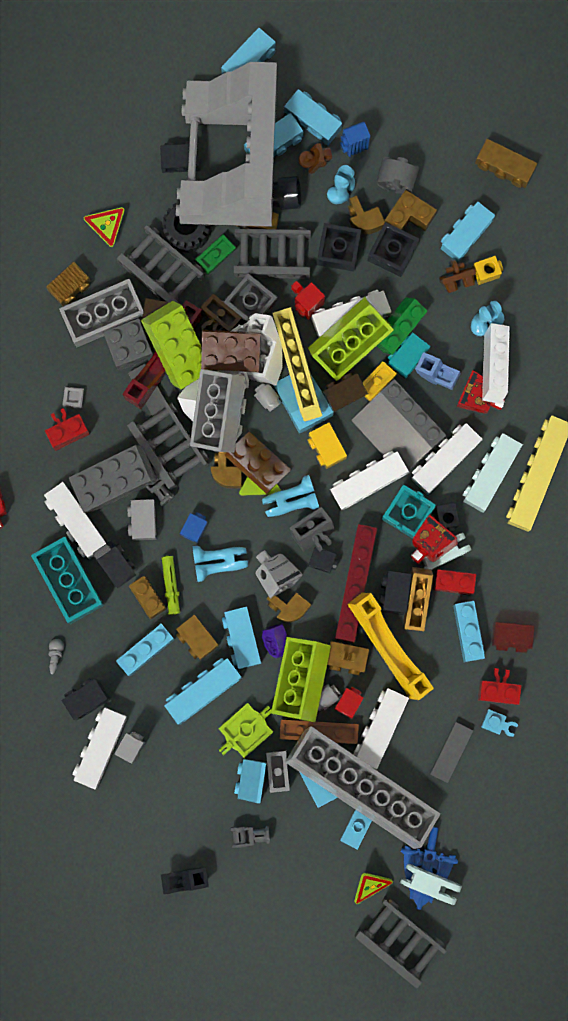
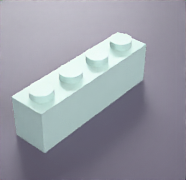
[463,433,523,513]

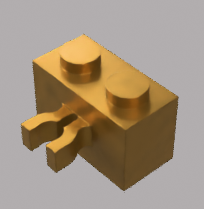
[327,641,369,675]

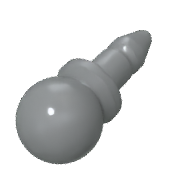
[48,639,64,674]

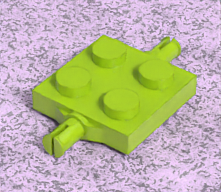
[218,703,273,758]

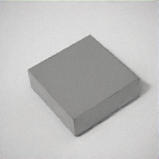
[63,387,84,408]

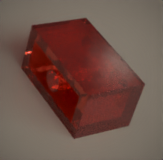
[492,622,534,653]

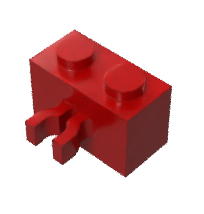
[291,281,325,319]
[45,408,90,451]
[478,668,521,705]

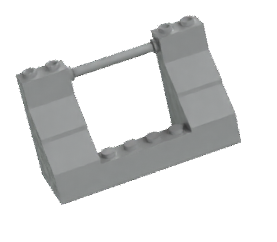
[176,62,277,227]

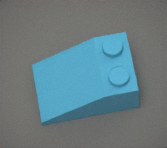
[273,375,333,434]
[234,759,267,803]

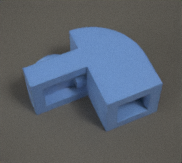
[415,352,461,390]

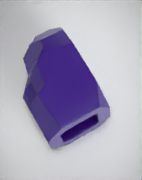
[262,623,287,658]

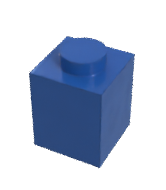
[180,512,208,544]

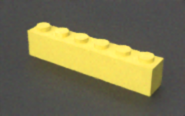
[273,307,322,422]
[506,416,568,532]

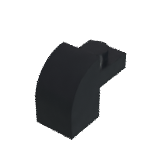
[161,867,209,894]

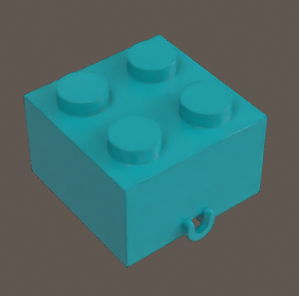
[382,484,436,539]

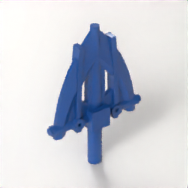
[401,826,458,910]

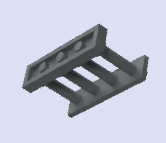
[117,225,204,303]
[234,226,311,279]
[127,400,209,490]
[355,899,447,989]

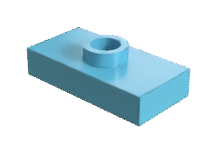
[340,810,372,850]

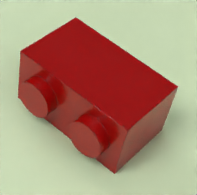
[434,570,476,595]
[334,687,363,718]

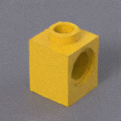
[472,256,503,285]

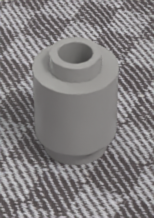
[254,383,282,412]
[318,684,340,711]

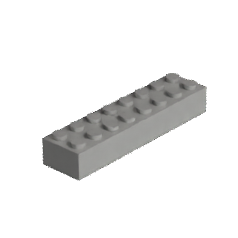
[285,727,440,849]

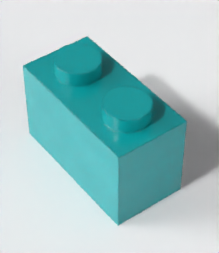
[388,332,431,379]

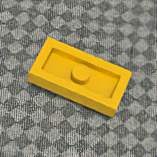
[363,361,397,401]

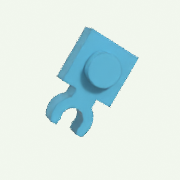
[481,709,518,737]

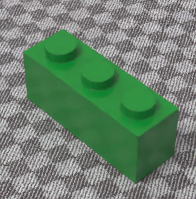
[377,297,427,355]

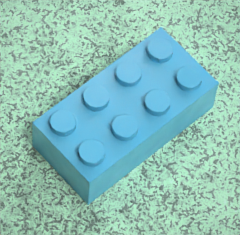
[164,658,242,725]

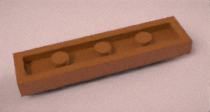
[280,720,359,744]

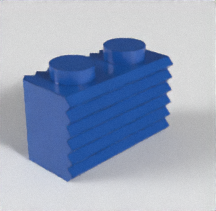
[340,121,370,157]

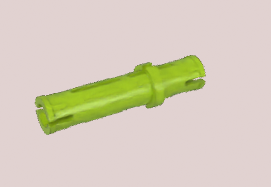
[161,556,181,615]

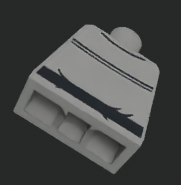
[256,550,303,598]

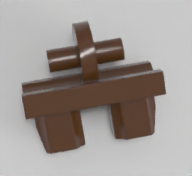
[299,143,332,174]
[439,259,476,293]

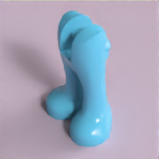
[327,165,355,204]
[470,301,504,337]
[262,475,320,517]
[192,546,248,582]

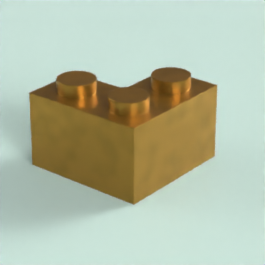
[384,190,437,231]

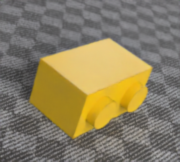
[307,423,347,469]

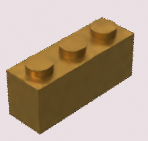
[475,139,537,188]
[403,567,433,631]

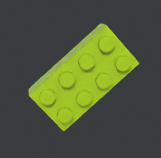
[308,297,394,381]
[141,301,202,389]
[271,637,331,722]

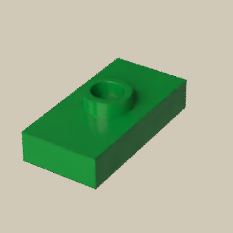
[195,235,236,275]

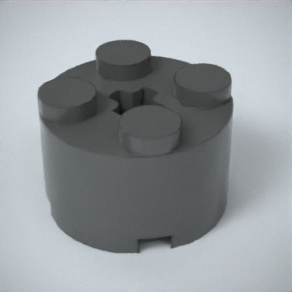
[376,157,419,194]

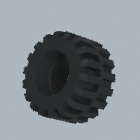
[162,203,211,252]

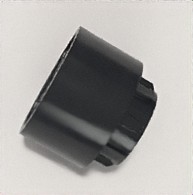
[272,176,301,210]

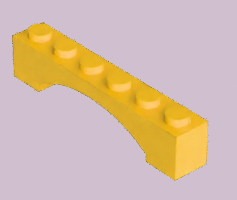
[347,593,434,700]

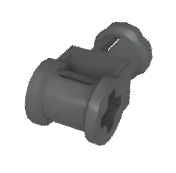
[146,466,175,506]
[231,826,270,848]

